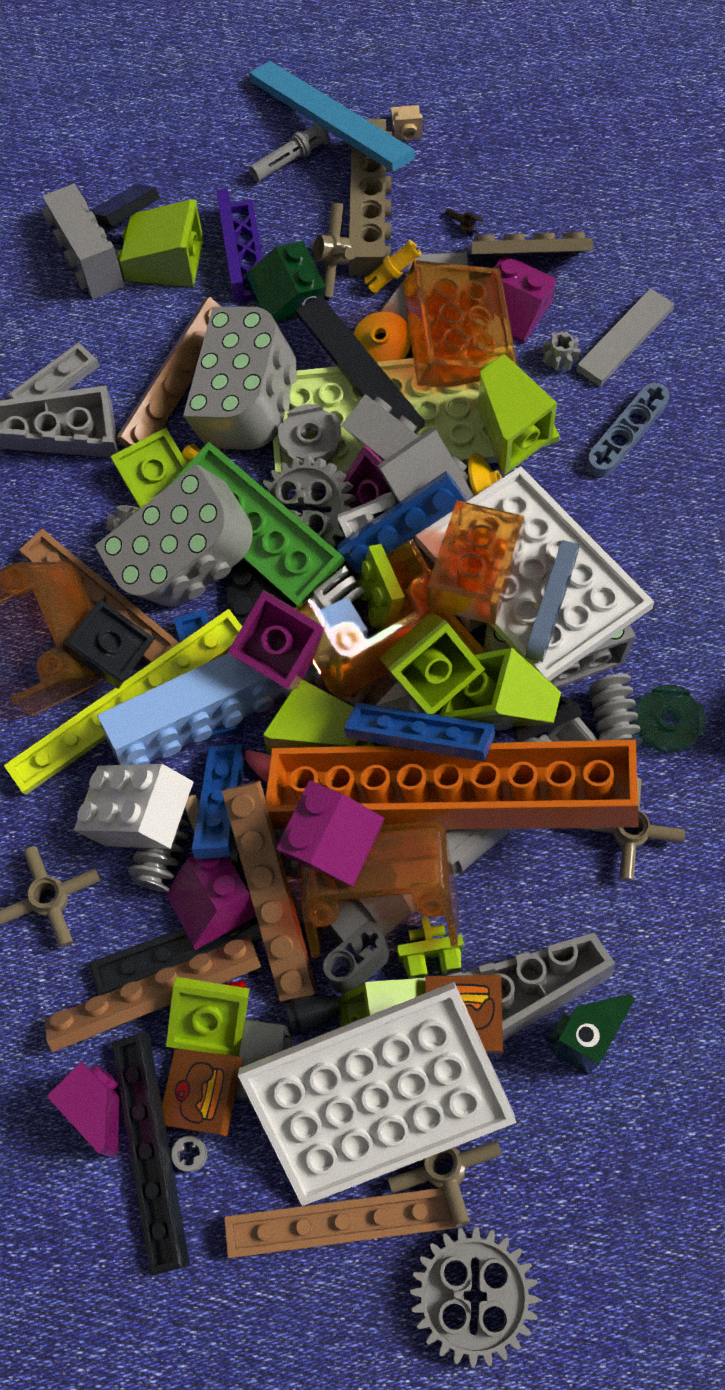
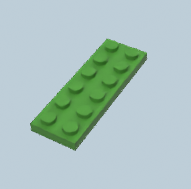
[169,442,346,609]

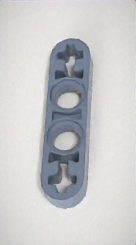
[587,382,669,478]
[525,540,580,662]

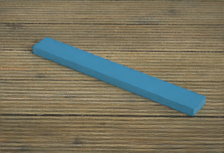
[249,61,415,172]

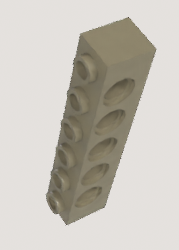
[349,119,392,277]

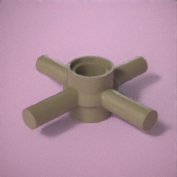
[310,202,356,297]
[578,777,685,882]
[0,846,101,948]
[388,1140,502,1227]

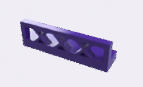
[216,189,263,303]

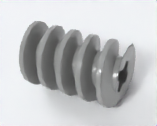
[589,673,643,747]
[128,819,190,892]

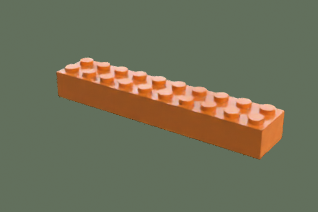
[266,740,639,830]

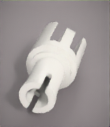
[299,566,365,616]

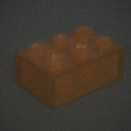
[427,500,524,625]

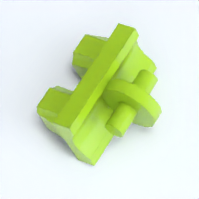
[397,917,464,979]

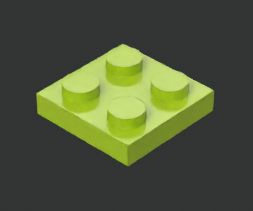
[110,428,188,509]
[357,544,405,639]
[166,977,250,1057]

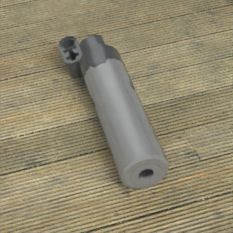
[319,737,540,994]

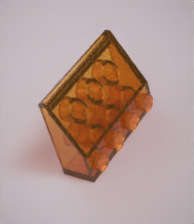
[403,260,517,388]

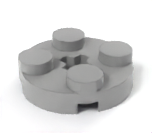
[278,404,342,463]

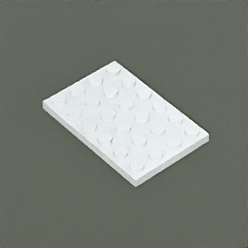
[415,466,654,681]
[238,982,516,1206]

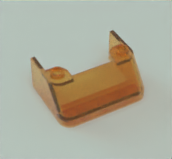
[294,539,441,698]
[0,562,106,716]
[300,821,459,958]

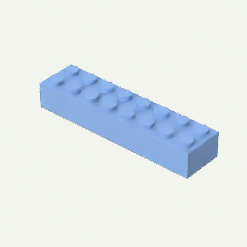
[97,597,367,765]

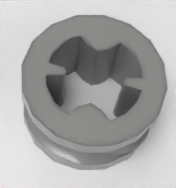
[172,1136,208,1172]

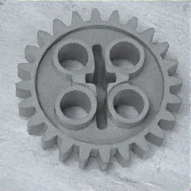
[263,456,357,549]
[410,1227,540,1368]

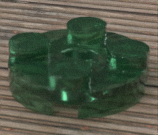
[635,685,706,753]

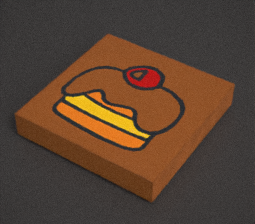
[425,975,503,1054]
[162,1049,243,1136]

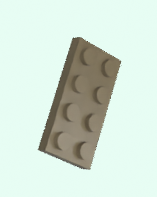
[467,232,593,255]

